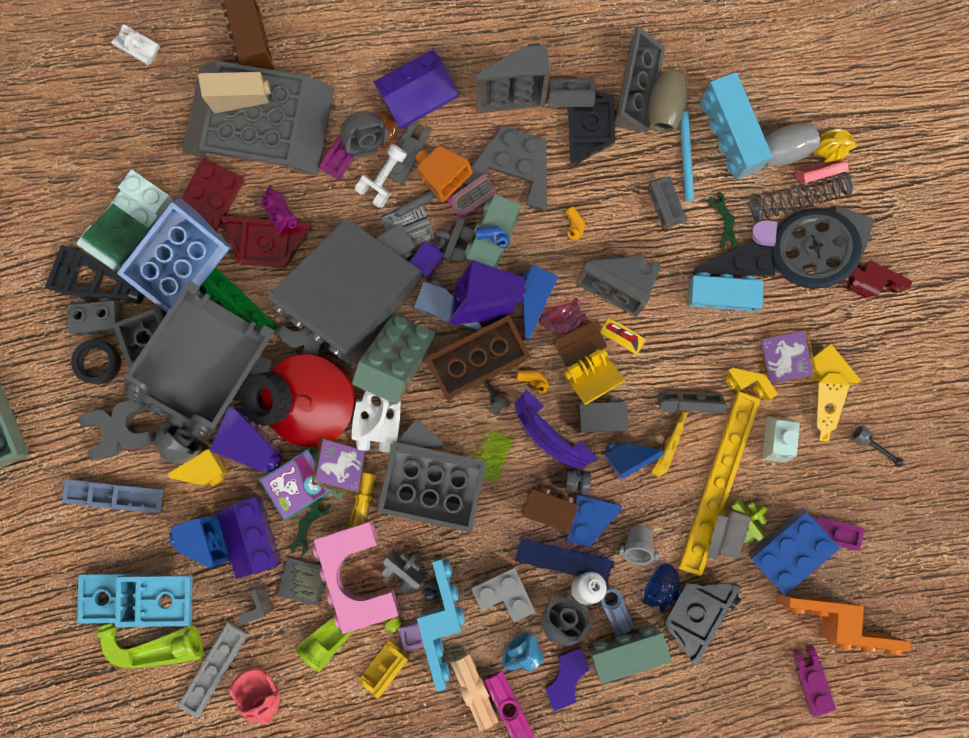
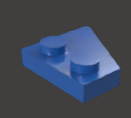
[566,495,622,547]

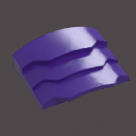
[514,389,597,469]

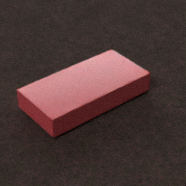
[795,159,849,183]

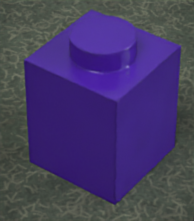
[409,241,445,281]

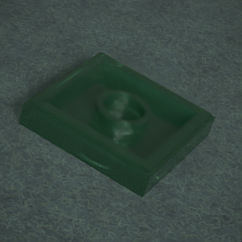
[82,204,150,266]

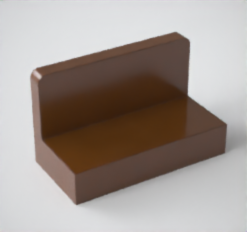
[554,320,607,367]

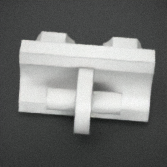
[111,24,160,66]

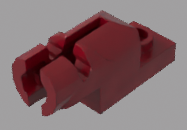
[835,260,913,298]

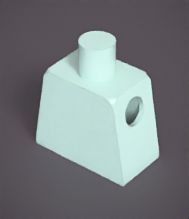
[762,416,800,463]

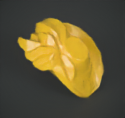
[812,128,858,163]

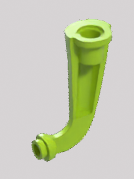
[295,616,402,673]
[96,623,204,668]

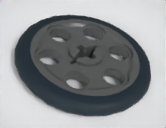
[772,208,862,289]

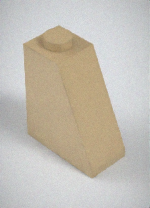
[198,72,271,114]

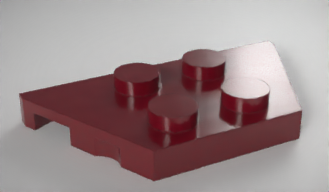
[221,216,311,268]

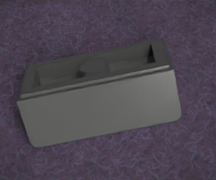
[548,78,596,107]

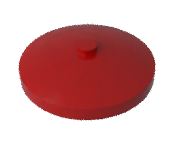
[262,353,356,447]

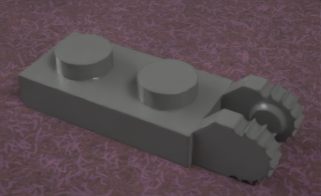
[387,121,431,185]
[657,391,727,414]

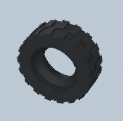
[239,371,293,426]

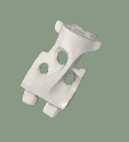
[352,390,401,453]

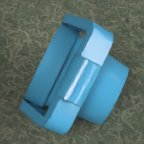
[502,631,545,672]

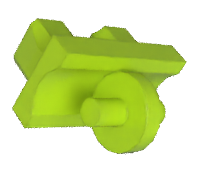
[730,498,767,544]

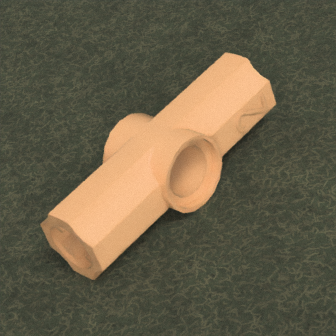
[451,653,499,730]

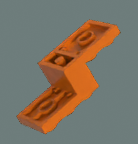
[776,593,911,655]

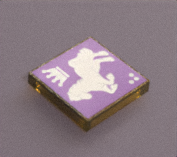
[760,329,817,384]
[311,438,366,496]

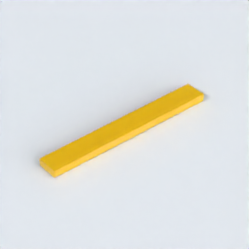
[678,391,761,577]

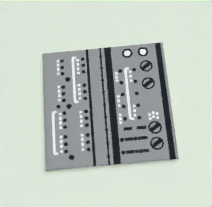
[380,206,436,246]

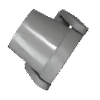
[618,526,659,565]

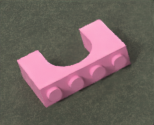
[312,521,401,634]

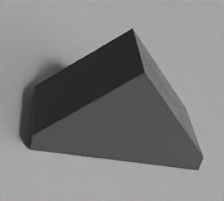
[397,419,443,448]

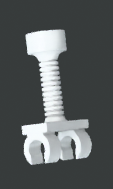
[354,144,407,208]

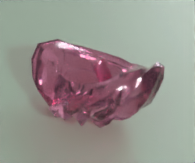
[539,298,586,334]

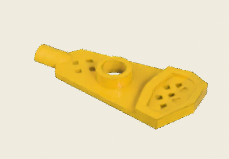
[817,372,850,442]
[651,411,688,477]

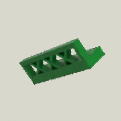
[198,267,278,335]

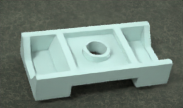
[76,169,173,272]

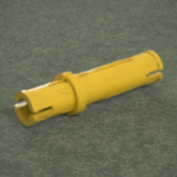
[348,472,377,528]

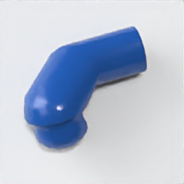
[476,226,510,248]

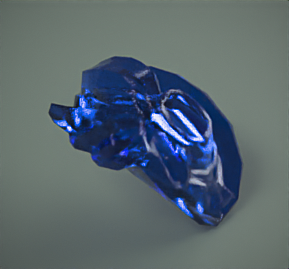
[641,563,680,611]

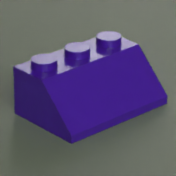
[374,49,459,129]
[216,496,282,579]

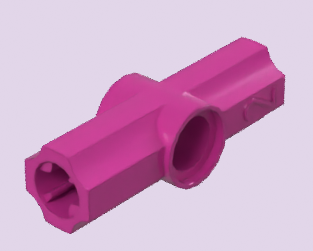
[484,670,535,738]

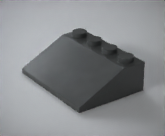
[476,43,550,113]
[377,441,487,532]

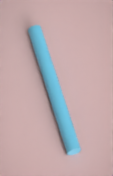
[680,111,694,202]

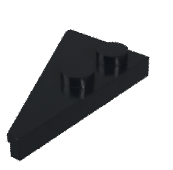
[693,240,775,277]

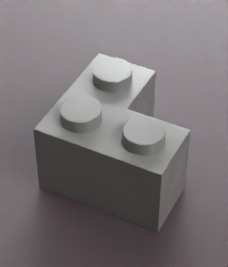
[471,566,535,622]

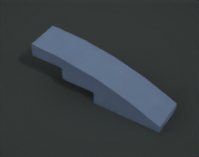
[62,479,163,513]

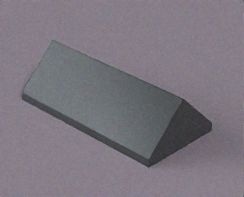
[615,27,665,133]

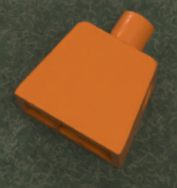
[416,146,473,203]

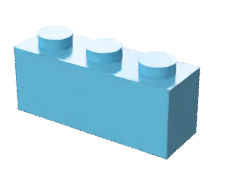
[688,273,764,312]

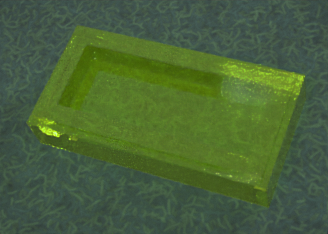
[480,431,513,483]

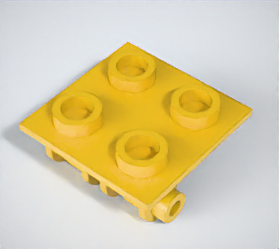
[563,348,625,405]

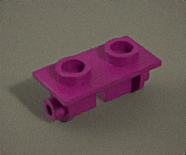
[261,185,298,233]

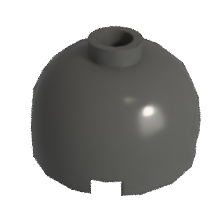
[340,111,389,158]
[155,419,205,465]
[542,596,592,646]

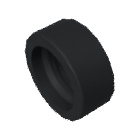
[71,339,121,385]

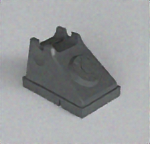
[576,254,661,317]

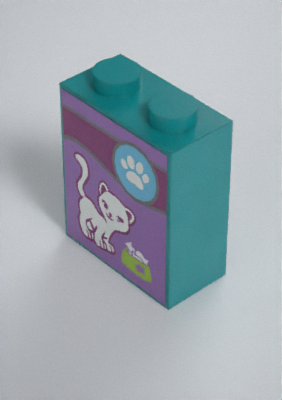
[260,449,336,520]

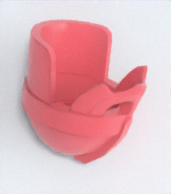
[229,667,280,724]

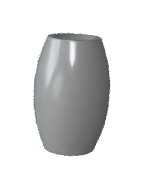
[764,123,820,167]

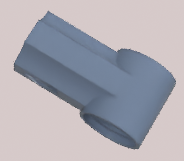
[599,585,635,635]

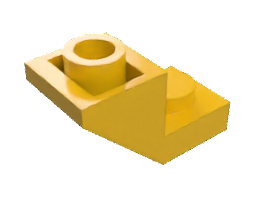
[723,368,778,401]

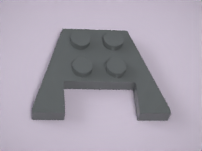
[462,126,547,212]

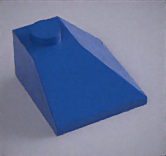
[602,441,664,479]

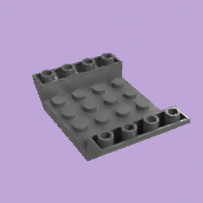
[183,61,334,176]

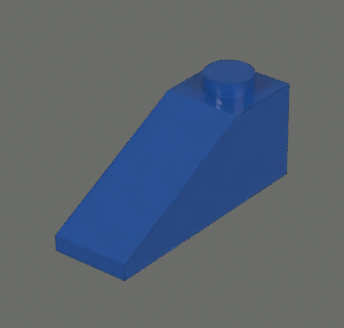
[523,265,558,342]

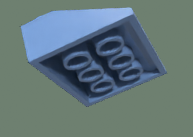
[117,198,231,313]

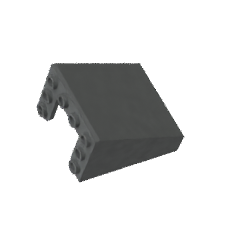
[267,218,424,365]
[124,280,275,440]

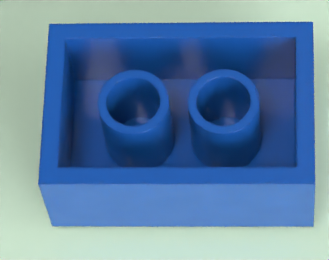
[748,507,840,596]

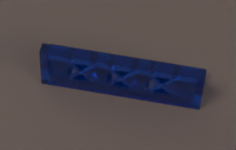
[515,538,615,583]

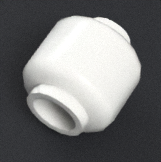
[571,572,607,605]

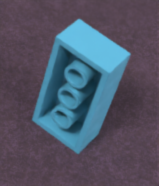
[700,72,773,180]

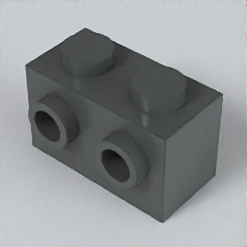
[67,298,123,336]

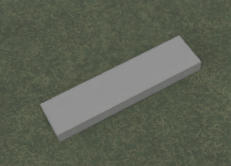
[177,621,249,719]

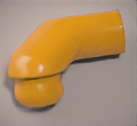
[565,206,585,241]
[517,370,549,394]

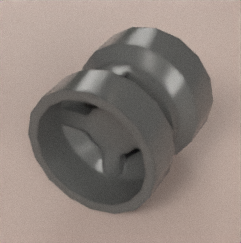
[565,469,591,495]

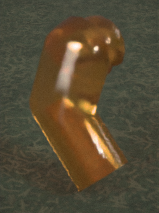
[378,112,397,148]

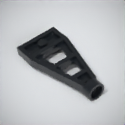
[45,245,145,305]

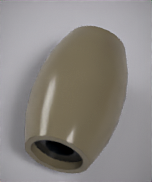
[648,71,687,133]

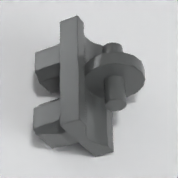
[435,218,475,263]
[381,550,426,594]

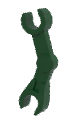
[708,192,737,250]
[291,499,331,556]

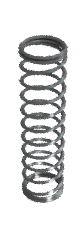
[750,171,853,222]

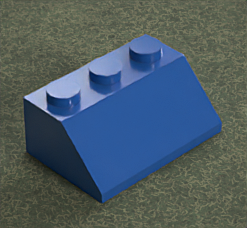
[169,515,230,568]

